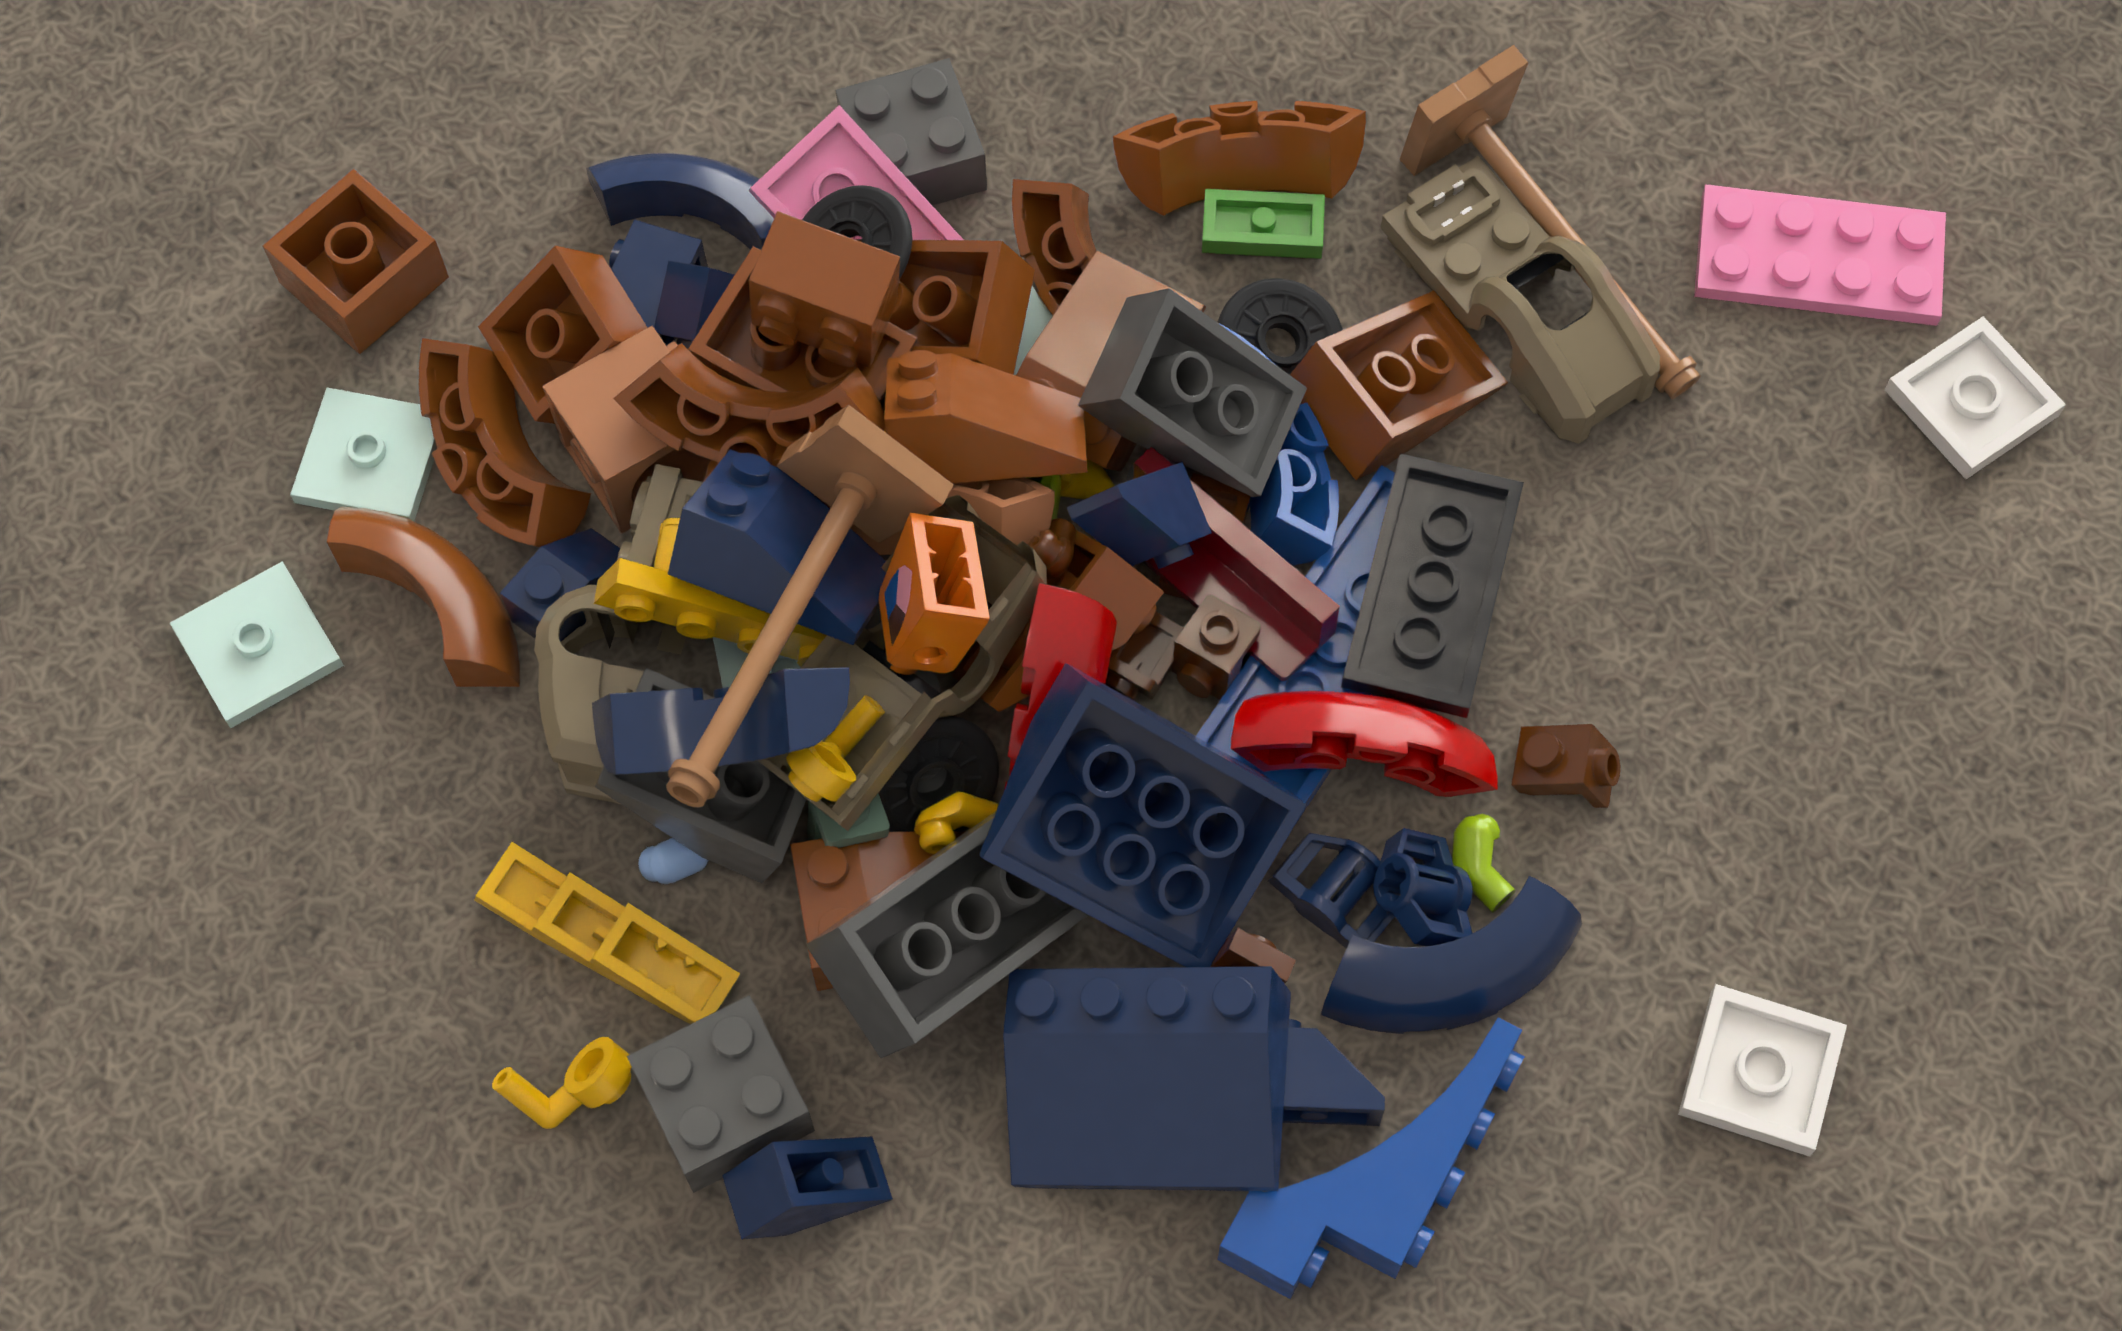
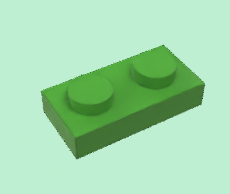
[1202,189,1325,259]

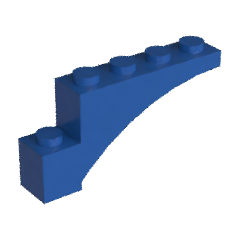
[1218,1017,1525,1299]

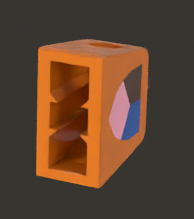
[879,513,990,675]

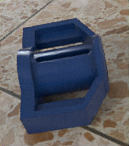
[1373,828,1473,947]
[1268,833,1395,949]

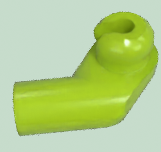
[1452,814,1516,913]

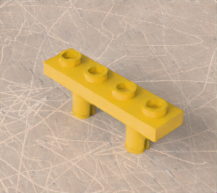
[594,518,827,667]

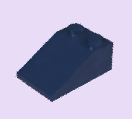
[668,450,886,645]

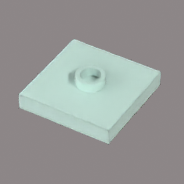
[290,388,437,521]
[170,561,344,728]

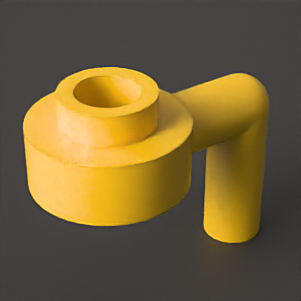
[786,695,885,802]
[492,1037,632,1129]

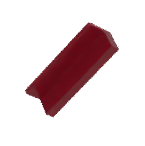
[1133,447,1340,681]

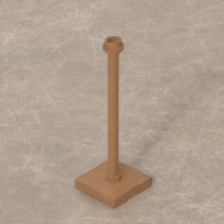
[1400,45,1701,399]
[666,405,953,808]

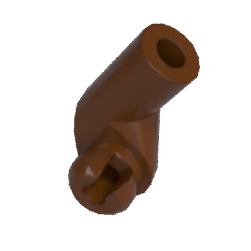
[1028,518,1077,580]

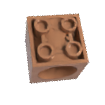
[543,326,710,534]

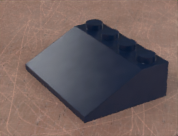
[979,663,1307,967]
[1003,966,1291,1191]

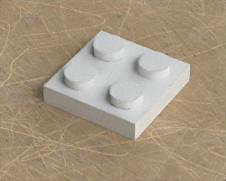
[1885,316,2066,479]
[1678,984,1847,1157]

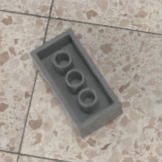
[806,811,1088,1058]

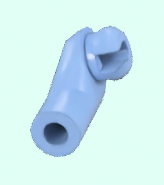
[638,838,709,884]

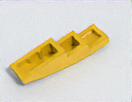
[474,842,740,1024]

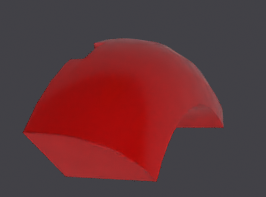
[1004,583,1118,790]
[1231,691,1498,797]

